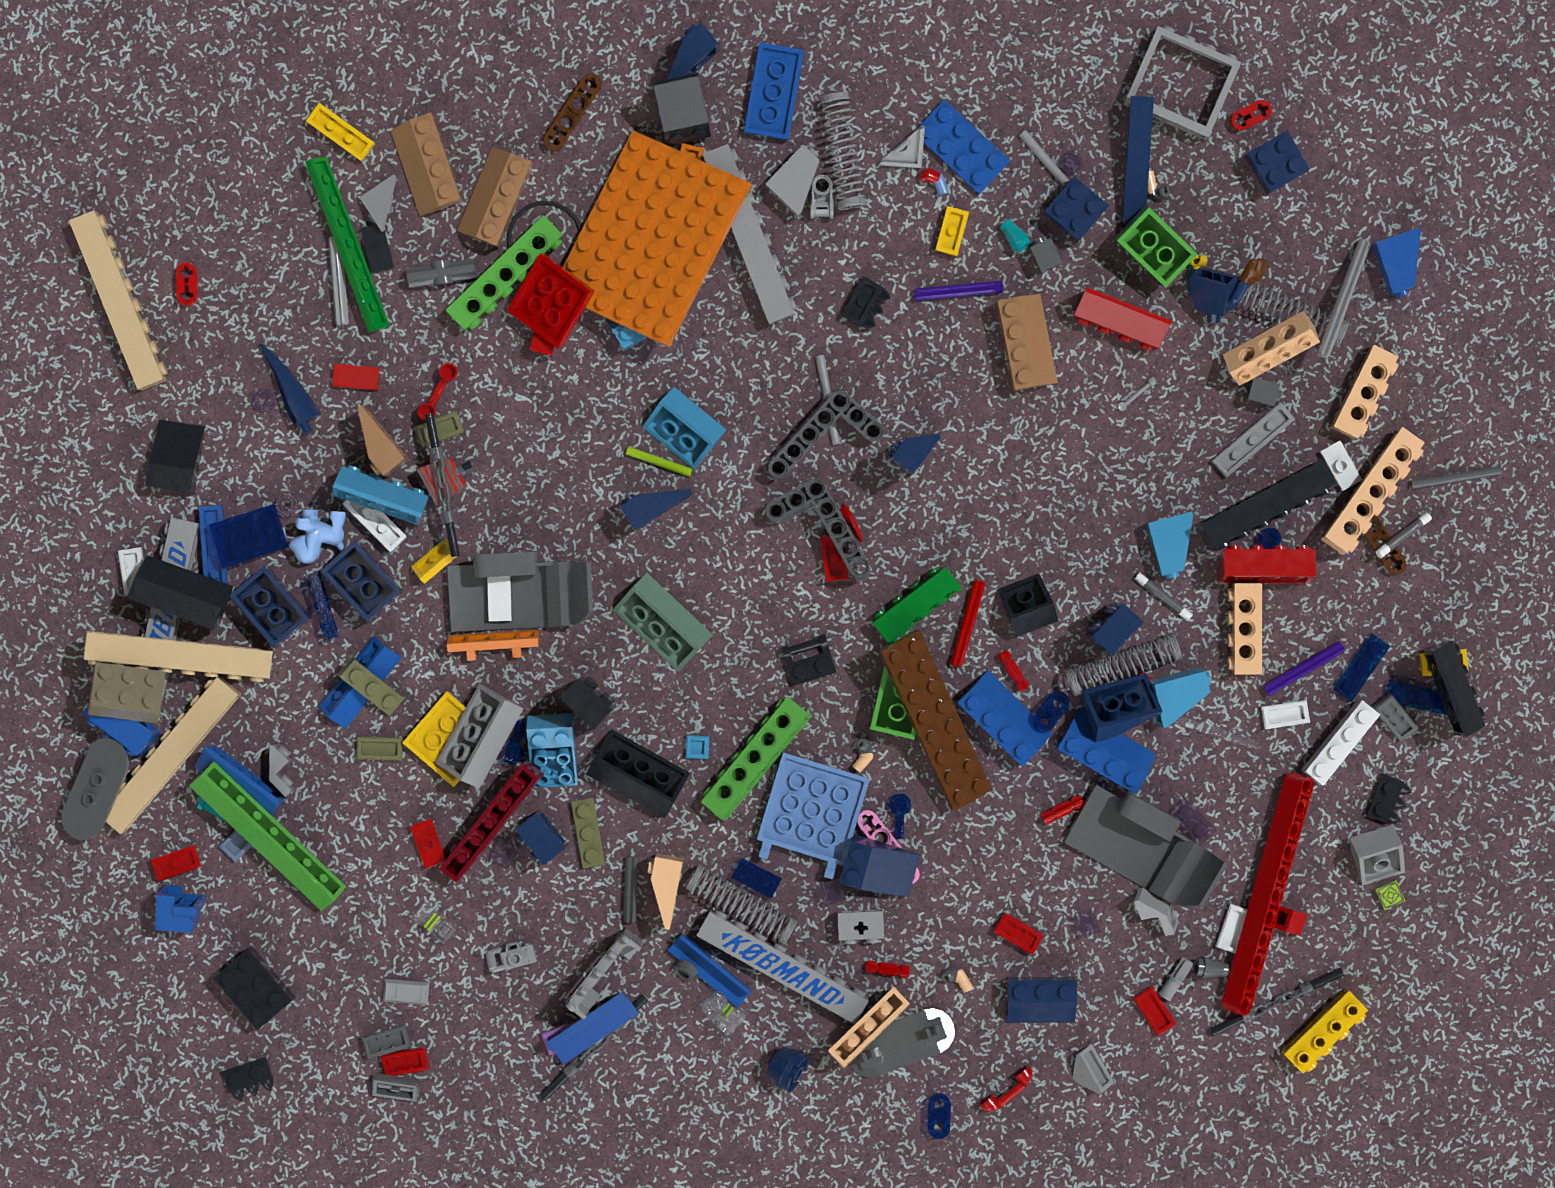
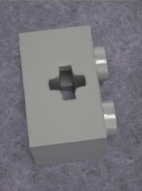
[837,909,884,944]

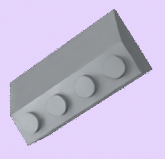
[436,683,524,789]

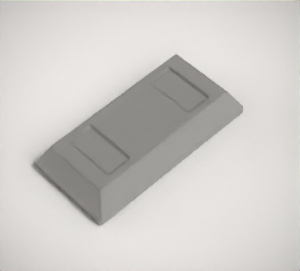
[382,979,430,1005]

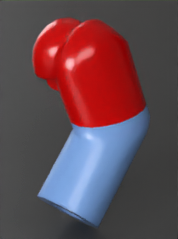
[919,168,949,196]

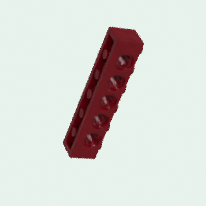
[439,760,544,883]

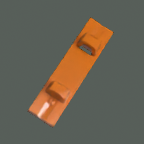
[447,630,539,661]

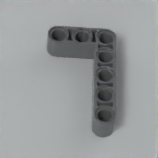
[767,388,884,478]
[765,478,870,581]

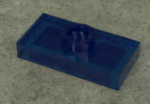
[731,858,782,899]

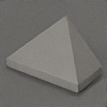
[1073,1043,1114,1094]

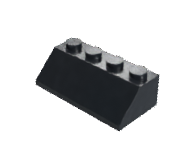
[127,555,234,629]
[1422,640,1486,737]
[586,729,690,818]

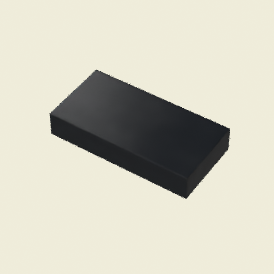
[361,224,394,273]

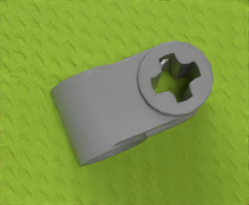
[810,175,834,219]

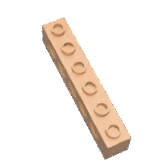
[1321,427,1425,555]

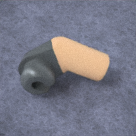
[1147,171,1170,200]
[852,739,873,773]
[941,967,973,993]

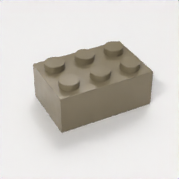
[88,662,165,724]

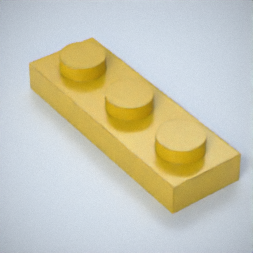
[306,103,375,162]

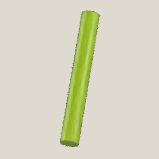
[626,446,693,477]

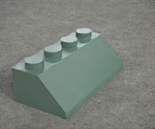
[613,573,713,672]

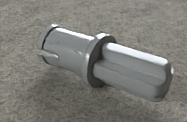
[1158,957,1193,1001]

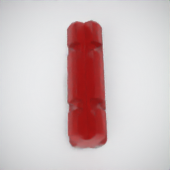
[997,650,1029,692]
[1041,794,1084,824]
[865,960,910,978]

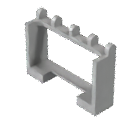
[566,928,643,1020]

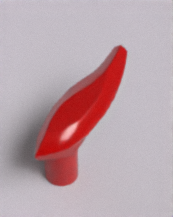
[831,503,863,543]

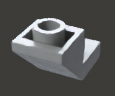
[269,744,295,797]
[1133,888,1179,936]

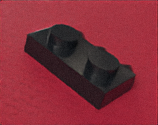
[841,276,891,328]
[1366,773,1412,824]
[222,1056,274,1101]

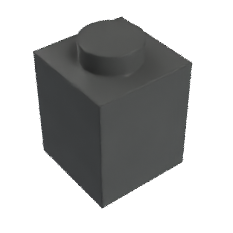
[1029,237,1062,274]
[1245,377,1282,407]

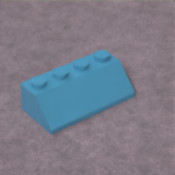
[333,465,429,526]

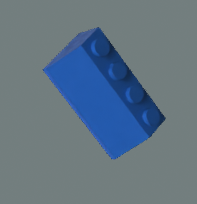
[956,670,1052,767]
[1055,709,1156,794]
[195,744,287,817]

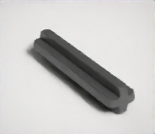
[624,856,638,923]

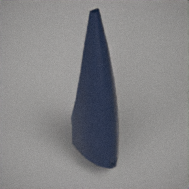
[259,343,321,435]

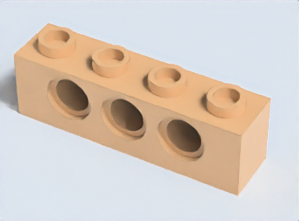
[1223,311,1320,386]
[1330,345,1399,439]
[1227,583,1262,674]
[828,987,910,1068]

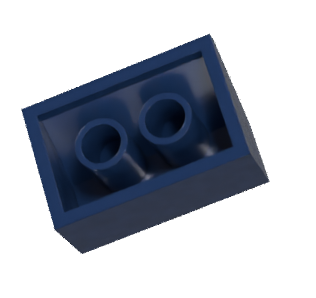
[889,434,941,476]
[1007,977,1077,1023]

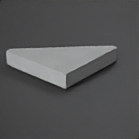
[880,125,925,168]
[359,174,398,232]

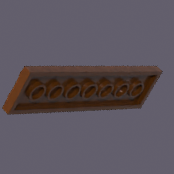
[878,629,992,812]

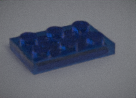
[208,504,289,568]

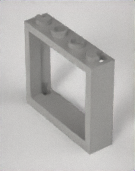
[1123,25,1241,140]

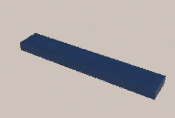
[1122,96,1154,229]

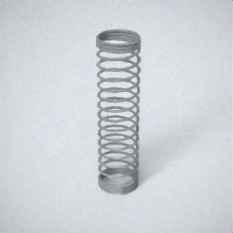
[820,92,866,210]
[1238,282,1349,347]
[1065,632,1182,697]
[686,864,797,945]

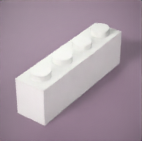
[1302,700,1380,786]

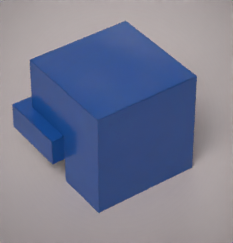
[155,884,206,933]

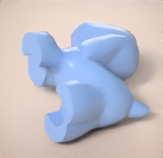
[289,509,346,564]

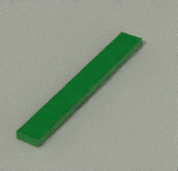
[305,156,390,332]

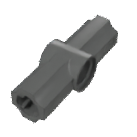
[406,259,477,288]

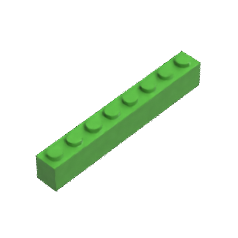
[189,761,346,911]

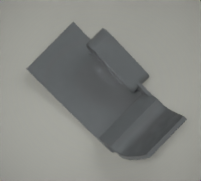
[446,551,593,632]
[1063,784,1228,908]

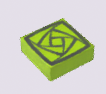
[1375,880,1405,910]

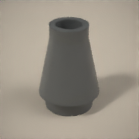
[1193,956,1229,979]

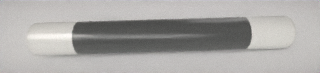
[1376,512,1432,558]
[1134,572,1193,621]

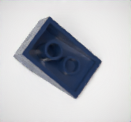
[668,23,720,79]
[620,489,693,531]
[1080,673,1162,742]
[839,834,920,897]

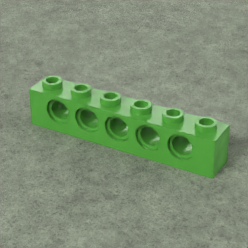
[446,215,564,331]
[701,697,812,821]

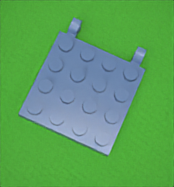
[757,752,870,879]

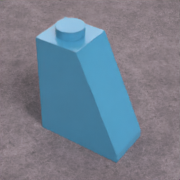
[1146,512,1193,579]
[1150,667,1211,728]

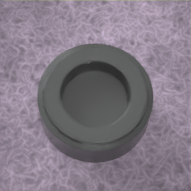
[674,959,698,981]

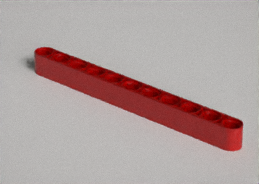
[1222,772,1314,1016]

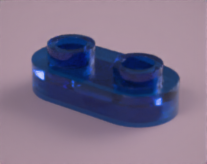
[1033,691,1070,733]
[927,1092,951,1139]

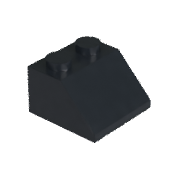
[997,573,1059,637]

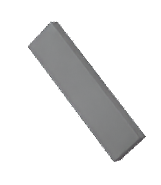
[1211,402,1295,478]

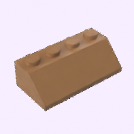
[391,112,463,216]
[457,147,534,248]
[996,294,1058,392]

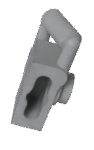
[486,941,538,973]

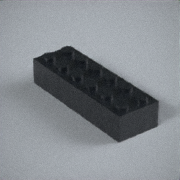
[1195,460,1335,551]

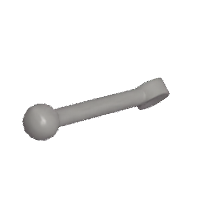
[1118,377,1156,411]

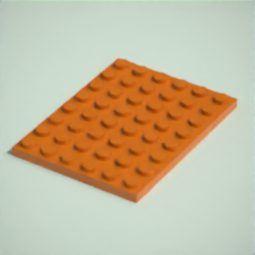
[563,130,752,348]

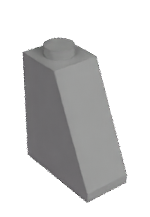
[765,145,819,218]

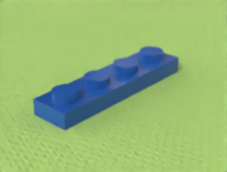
[199,505,228,584]

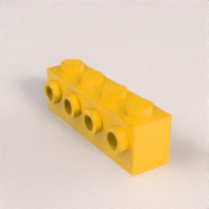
[1281,988,1368,1073]

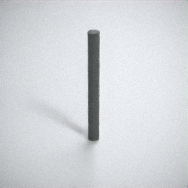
[1410,466,1502,489]

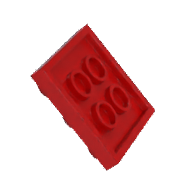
[507,253,595,348]

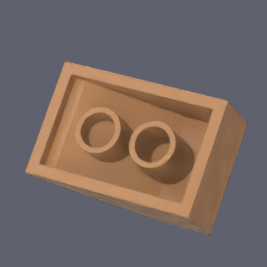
[358,405,410,477]

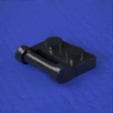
[781,633,837,686]

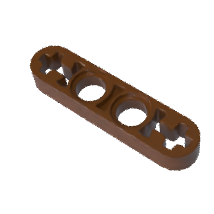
[544,73,602,152]
[1357,506,1407,574]

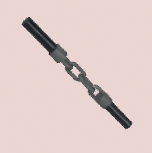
[425,413,460,557]
[1210,968,1344,1036]
[540,994,648,1101]

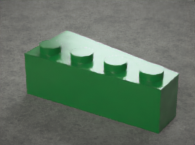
[872,566,963,644]

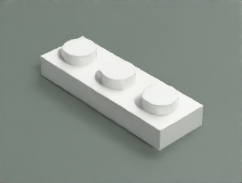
[342,500,407,553]

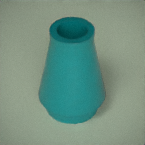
[1000,219,1032,253]

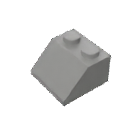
[1350,825,1405,886]

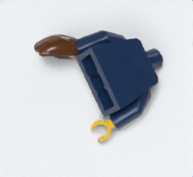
[1186,255,1269,323]

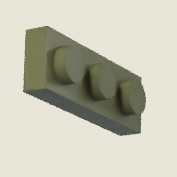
[338,657,404,716]
[571,797,605,869]

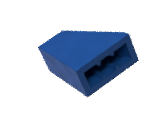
[1372,228,1421,298]

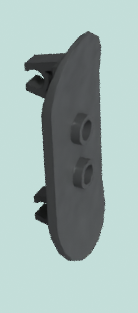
[61,737,129,840]
[850,1008,955,1078]

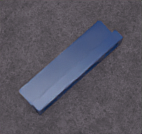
[318,636,401,728]
[668,932,752,1008]
[546,991,638,1064]

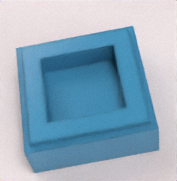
[686,735,709,759]

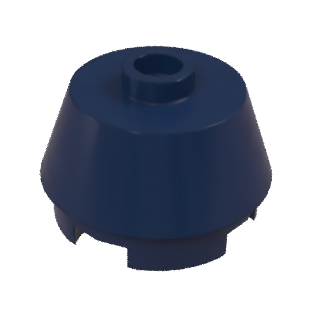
[767,1047,810,1092]

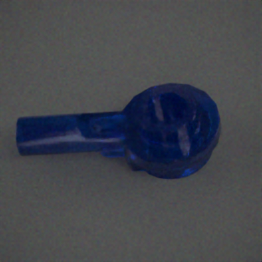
[1258,527,1281,549]
[505,720,525,766]
[889,793,911,839]

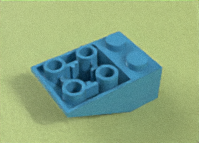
[526,713,578,788]

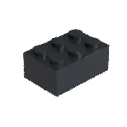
[560,676,616,730]
[213,946,296,1030]

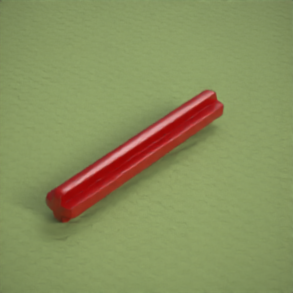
[950,579,985,668]

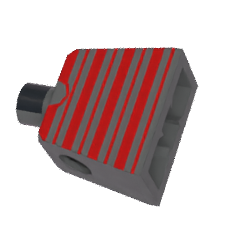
[417,457,475,508]

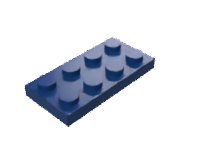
[744,42,804,141]
[918,99,1010,195]

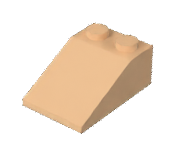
[648,853,683,930]

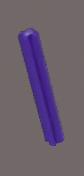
[914,280,1004,301]
[1263,642,1345,695]

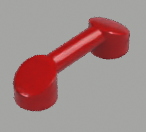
[418,363,458,421]
[979,1065,1033,1111]

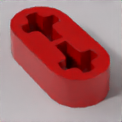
[1230,100,1272,132]
[176,262,199,306]

